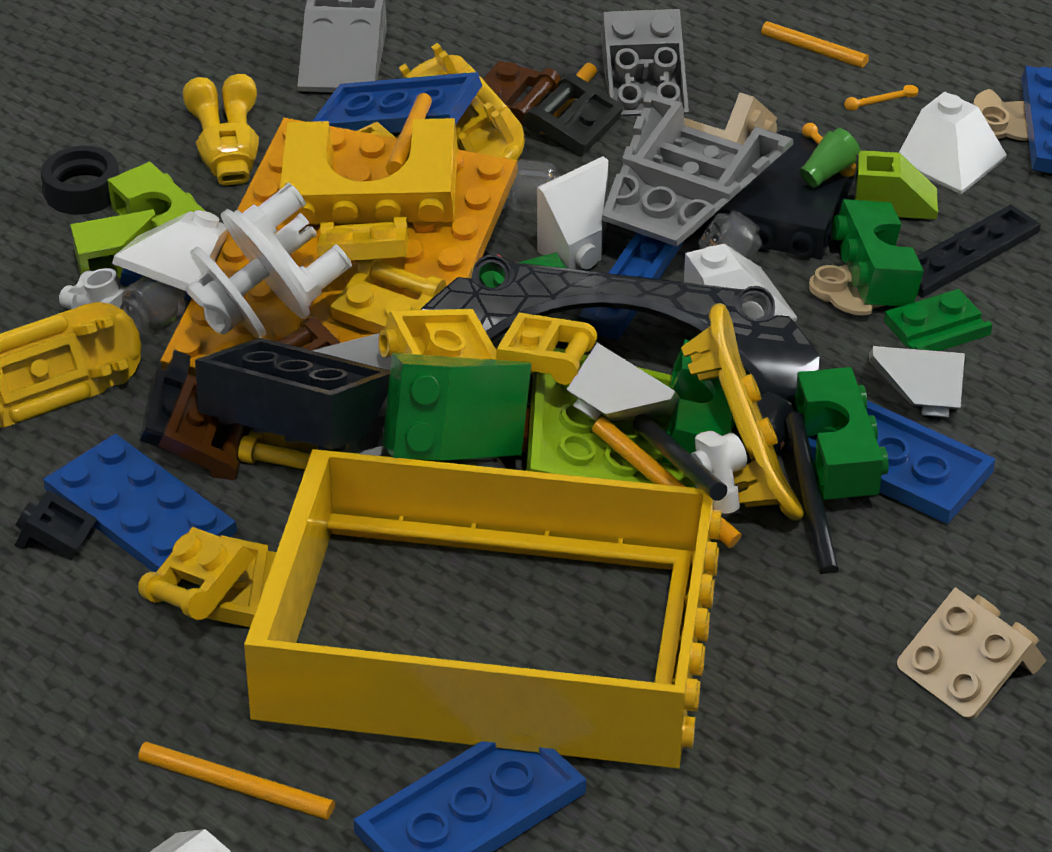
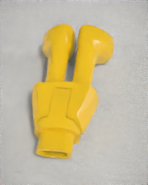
[183,74,259,185]

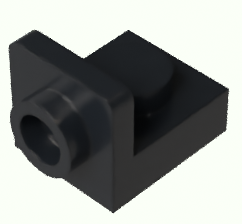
[14,490,97,560]

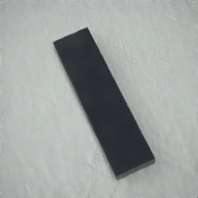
[917,204,1041,298]

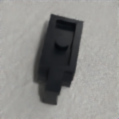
[139,350,191,449]

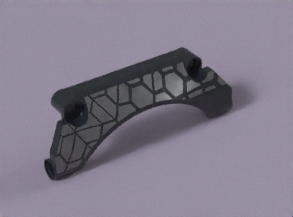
[421,255,820,412]

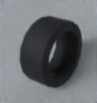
[41,145,120,215]

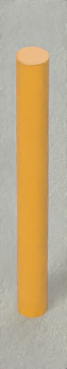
[386,93,432,175]
[592,417,742,548]
[138,741,335,821]

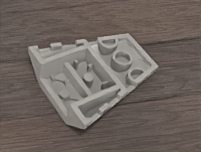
[602,91,793,246]

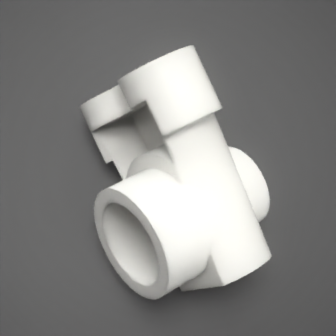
[59,268,133,311]
[691,431,747,514]

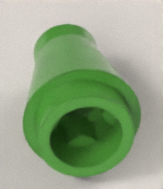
[799,128,860,188]

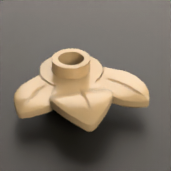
[973,89,1029,141]
[809,265,885,315]

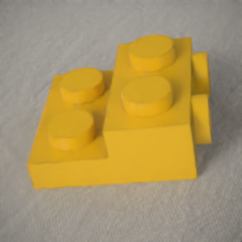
[378,309,496,360]

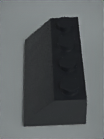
[195,338,390,452]

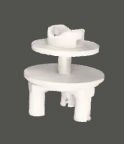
[186,182,352,338]

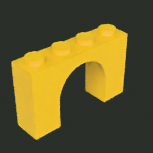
[280,118,458,225]

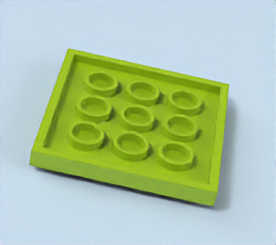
[526,348,695,488]

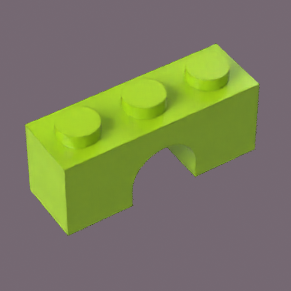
[108,162,211,229]

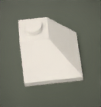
[899,92,1007,194]
[537,156,608,270]
[112,210,228,291]
[684,243,797,322]
[567,343,680,422]
[869,346,965,417]

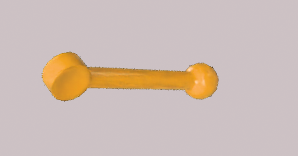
[844,85,919,111]
[802,123,856,177]

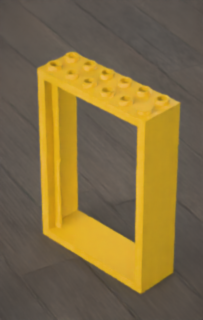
[244,449,722,769]

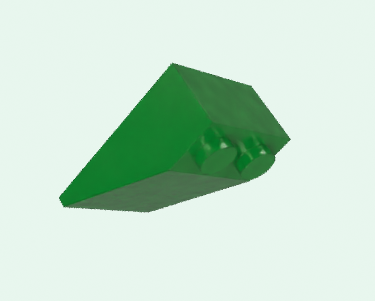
[383,353,531,461]

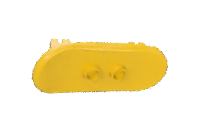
[399,43,525,160]
[0,302,142,428]
[681,303,804,521]

